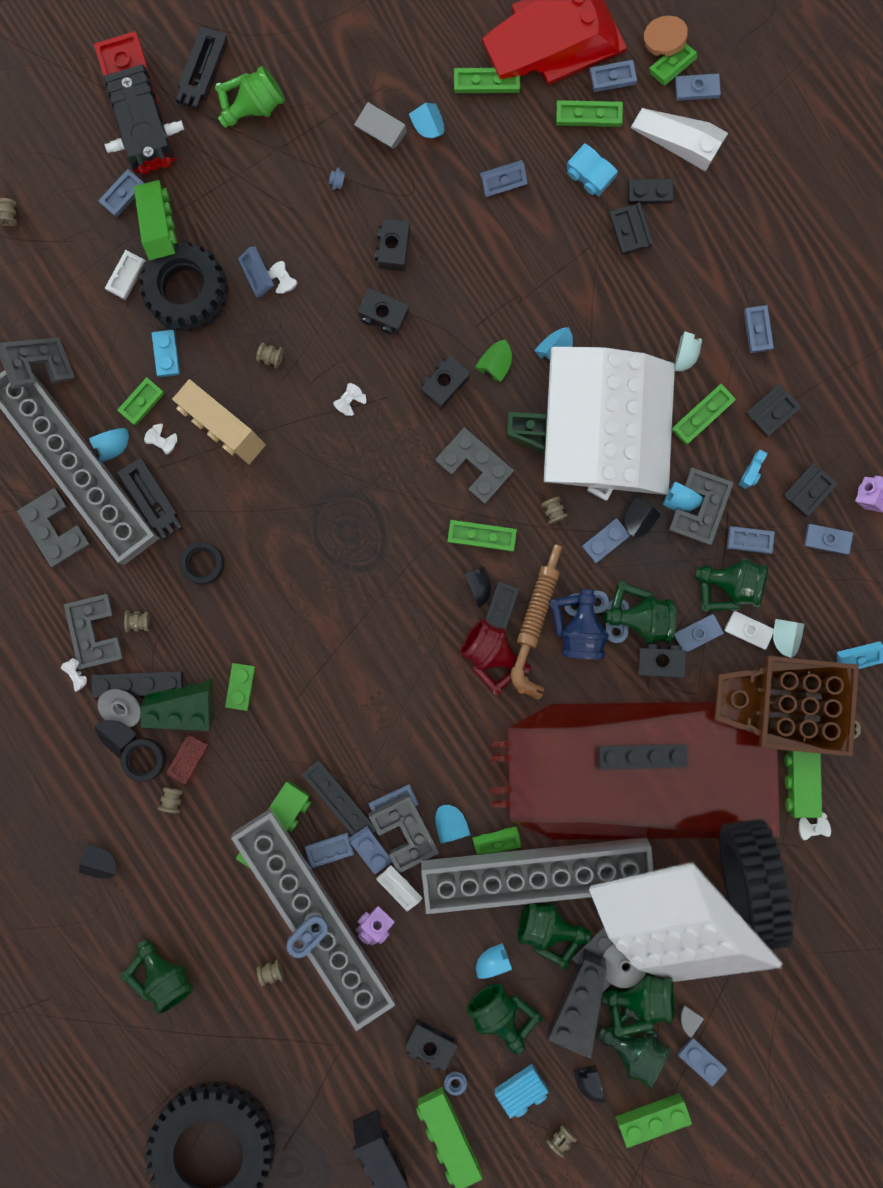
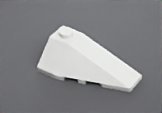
[631,108,728,172]

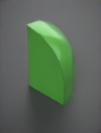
[475,340,512,382]

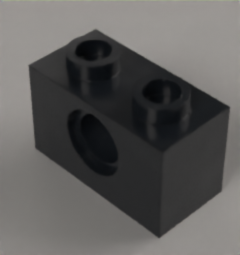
[375,219,410,271]
[357,288,409,335]
[421,355,470,410]
[639,644,687,678]
[404,1019,458,1071]

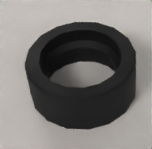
[180,542,225,585]
[120,738,166,782]

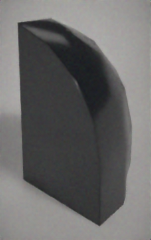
[625,497,661,538]
[464,567,491,608]
[95,720,137,758]
[79,844,116,879]
[574,1065,605,1103]

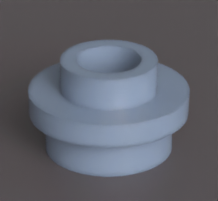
[328,167,345,190]
[444,1071,467,1095]

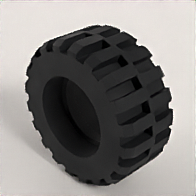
[139,241,229,332]

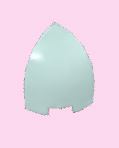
[674,332,702,371]
[773,619,804,658]

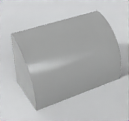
[354,102,407,149]

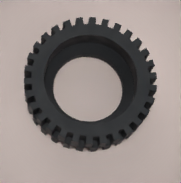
[719,819,793,950]
[145,1081,275,1188]

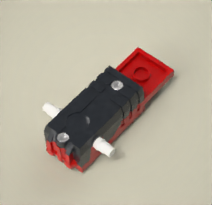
[94,31,184,175]

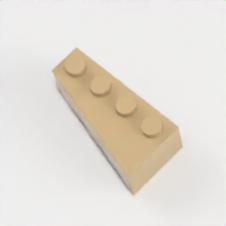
[172,379,266,464]

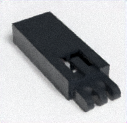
[176,26,229,110]
[117,457,183,540]

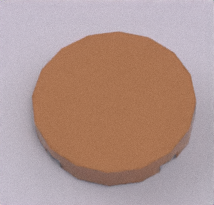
[644,15,688,56]

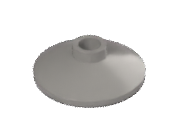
[98,689,141,727]
[603,944,646,988]

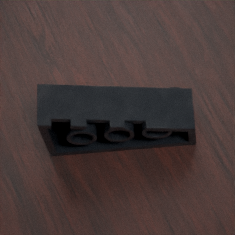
[548,949,606,1059]

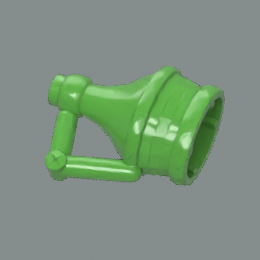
[215,66,285,128]

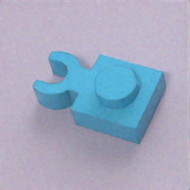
[738,449,768,489]

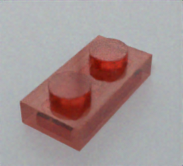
[166,734,209,785]

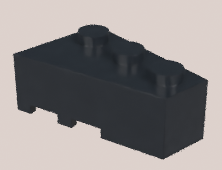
[353,1109,409,1188]

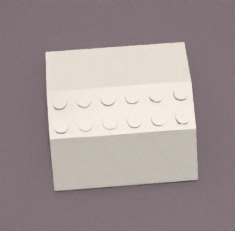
[544,347,675,495]
[589,863,782,982]

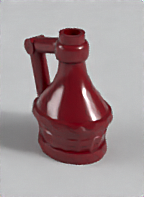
[460,619,531,695]

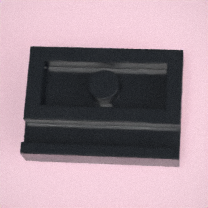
[608,203,653,255]
[745,384,801,438]
[782,462,838,517]

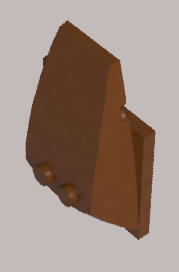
[714,656,859,757]

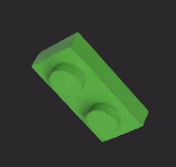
[649,44,697,86]
[118,377,165,426]
[225,663,256,711]
[473,827,521,855]

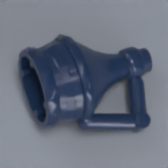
[550,589,609,659]

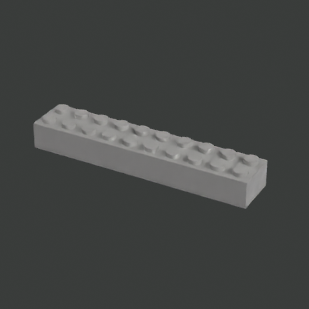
[0,370,160,565]
[231,808,395,1031]
[421,837,653,914]

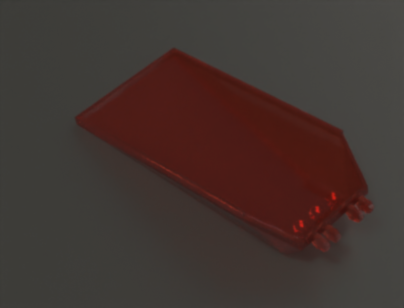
[490,702,780,840]

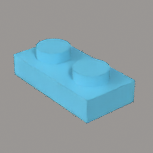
[152,330,181,378]
[837,641,883,669]

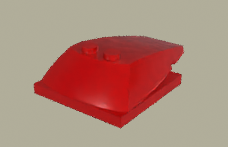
[482,0,627,86]

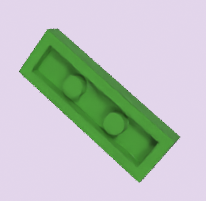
[454,68,520,93]
[556,100,623,127]
[671,384,736,445]
[447,520,517,552]

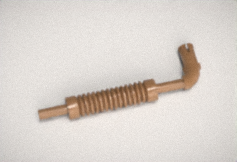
[511,545,562,699]

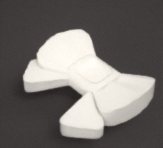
[267,261,297,294]
[333,383,366,416]
[144,424,177,454]
[61,658,87,691]
[798,812,831,840]

